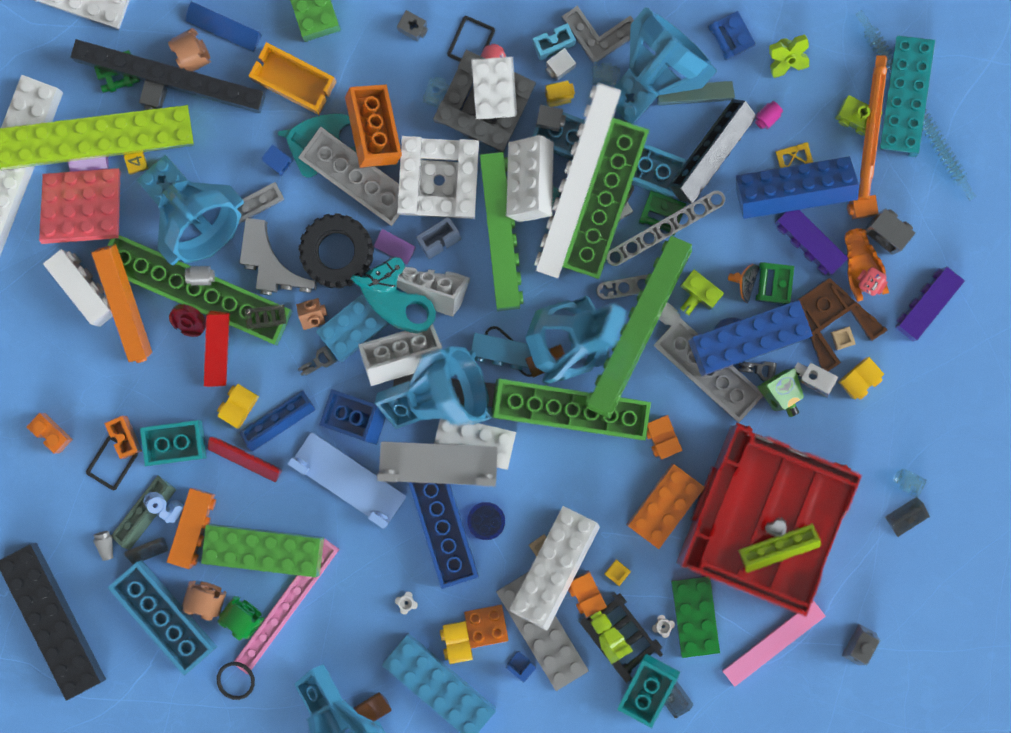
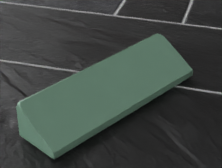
[657,81,735,105]
[112,475,176,550]

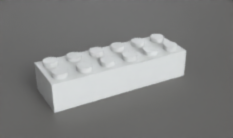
[509,506,600,630]

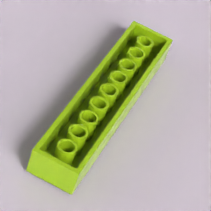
[0,105,194,171]

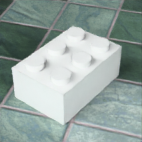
[472,57,517,119]

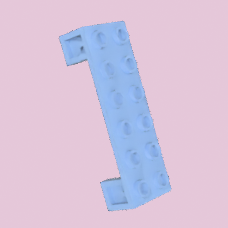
[288,433,406,529]

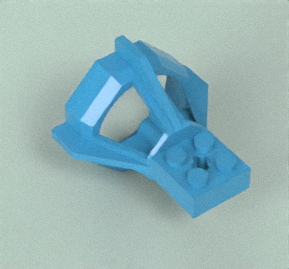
[613,7,717,124]
[137,155,244,265]
[525,296,627,384]
[375,347,492,429]
[294,664,385,733]

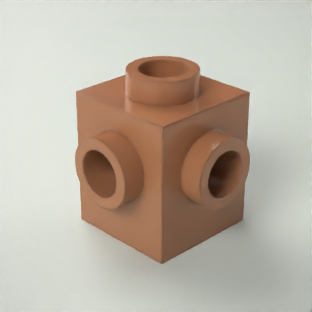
[296,298,327,330]

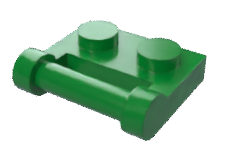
[638,190,686,236]
[755,262,795,304]

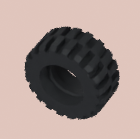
[298,213,374,289]

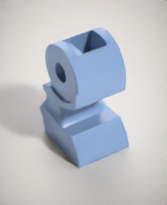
[143,492,184,523]

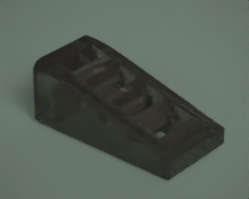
[244,304,287,330]

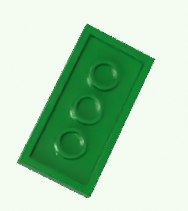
[671,576,720,658]

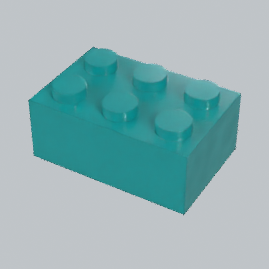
[140,420,207,466]
[617,654,680,728]

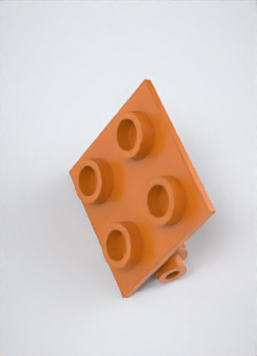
[464,604,509,648]

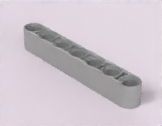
[606,191,725,266]

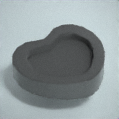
[766,518,786,536]

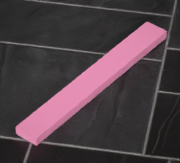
[234,538,340,675]

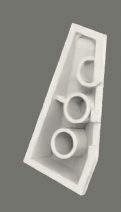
[396,267,470,317]

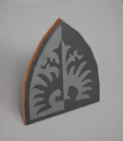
[728,264,759,303]

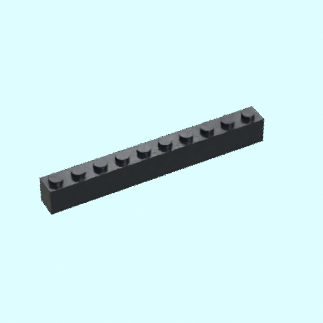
[70,39,265,113]

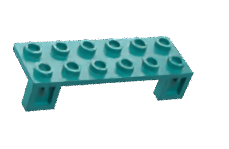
[880,36,935,157]

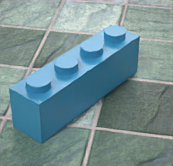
[471,333,550,372]

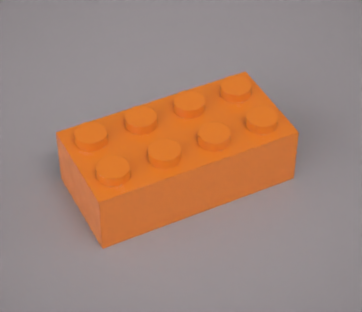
[345,84,402,168]
[626,464,705,549]

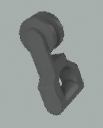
[298,345,337,376]
[738,361,777,381]

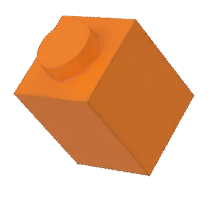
[847,195,879,220]

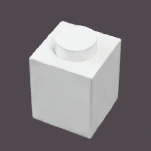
[545,48,576,81]

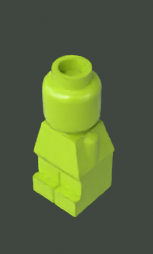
[591,611,633,664]

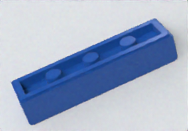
[185,1,262,52]
[239,390,315,451]

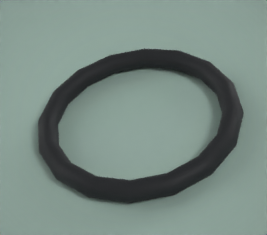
[216,662,255,700]

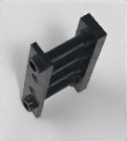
[578,592,663,683]

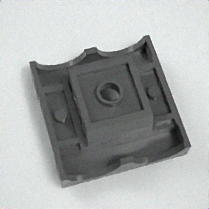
[433,50,536,153]

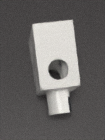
[794,362,838,397]

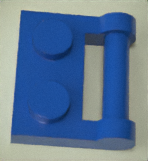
[708,11,756,60]

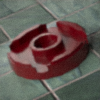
[169,304,206,337]

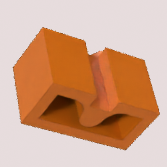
[26,413,73,454]
[646,415,683,460]
[104,416,142,459]
[568,571,607,617]

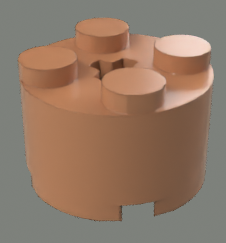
[168,28,211,72]
[182,581,226,621]

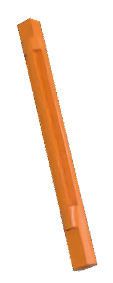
[858,55,887,200]

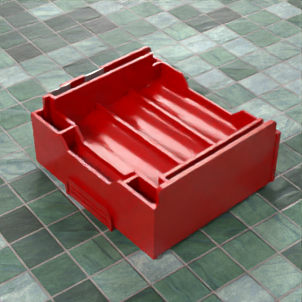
[676,422,862,617]

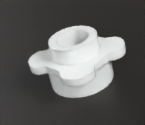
[395,592,418,614]
[652,615,675,638]

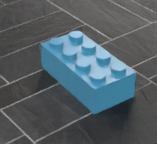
[316,294,389,362]

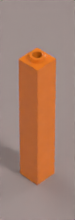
[92,244,153,363]

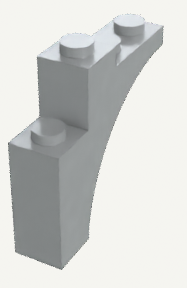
[240,218,317,295]

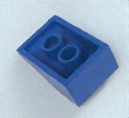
[319,389,386,445]

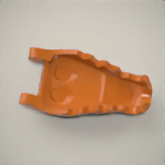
[844,228,889,302]

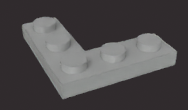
[562,6,634,64]

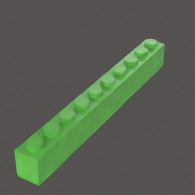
[586,236,692,419]

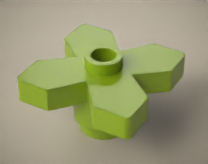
[769,34,809,78]

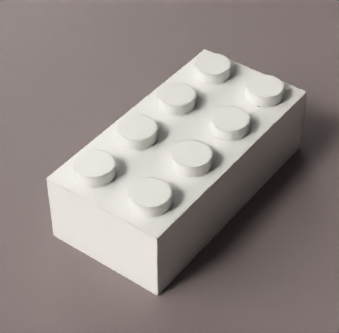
[506,135,553,222]
[43,249,113,327]
[358,324,442,386]
[434,419,516,470]

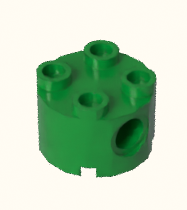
[217,596,264,641]

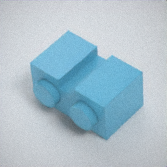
[532,23,576,61]

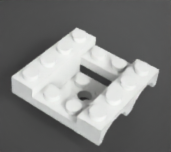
[397,136,479,219]

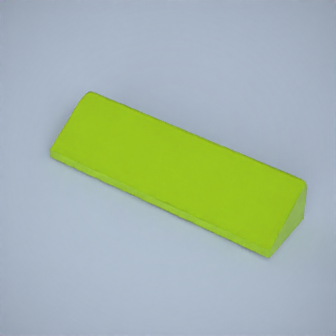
[739,524,820,572]

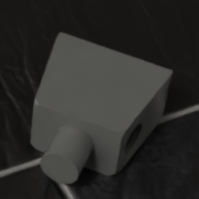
[842,624,880,665]

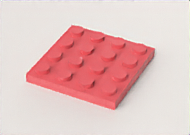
[39,168,121,244]

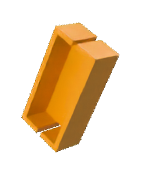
[249,42,337,115]

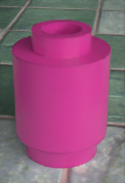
[755,101,783,129]

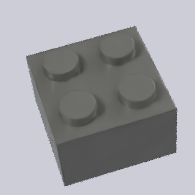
[865,208,915,255]

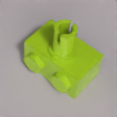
[835,95,883,136]
[680,269,724,316]

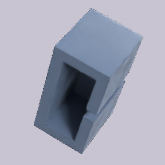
[416,217,461,259]

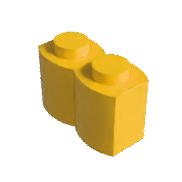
[545,80,575,107]
[838,357,884,400]
[217,384,259,429]
[440,620,473,664]

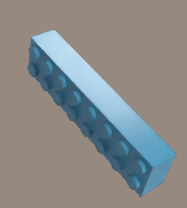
[532,105,687,198]

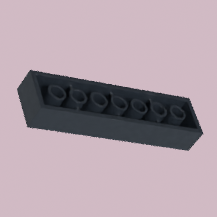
[0,543,106,701]

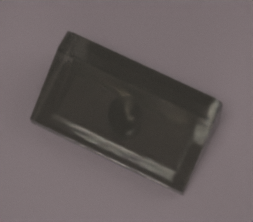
[885,497,930,537]
[124,537,168,564]
[665,681,693,719]

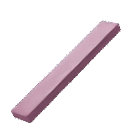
[722,601,826,687]

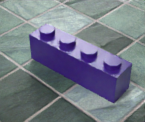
[775,210,848,276]
[895,267,965,341]

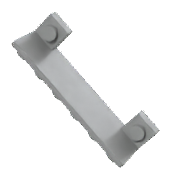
[377,442,498,486]

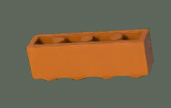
[167,488,216,569]

